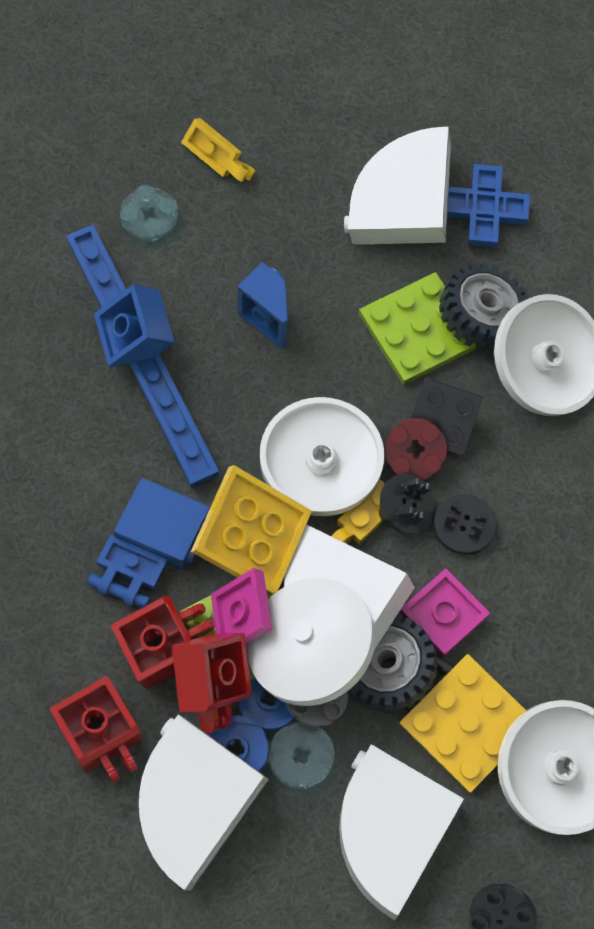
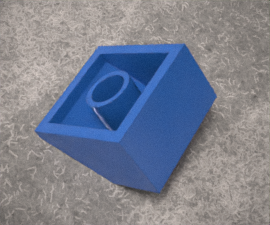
[238,262,288,349]
[94,284,175,367]

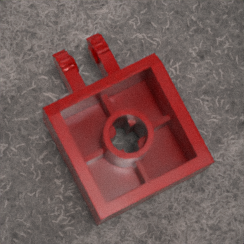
[110,596,215,689]
[172,633,252,734]
[49,676,142,783]

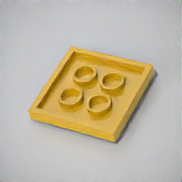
[191,465,312,596]
[399,654,526,794]

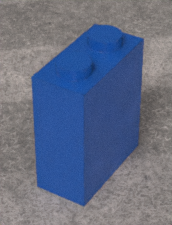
[114,477,210,571]

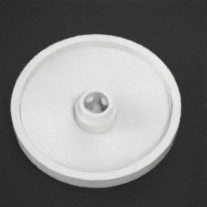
[494,294,594,416]
[260,397,384,516]
[247,578,376,706]
[498,700,594,835]

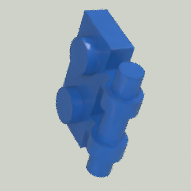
[87,535,168,608]

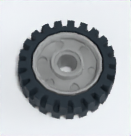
[439,263,529,351]
[349,614,438,713]

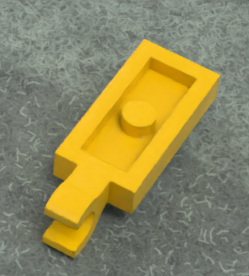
[181,118,256,182]
[331,480,385,545]

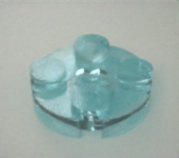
[120,185,178,243]
[269,722,334,790]

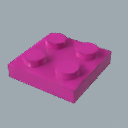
[211,568,272,644]
[399,568,490,658]

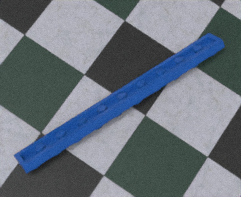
[66,225,219,488]

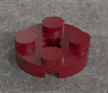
[385,418,447,480]

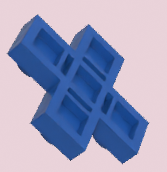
[447,164,530,248]

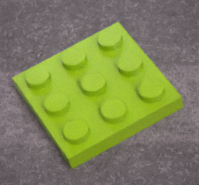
[359,272,476,385]

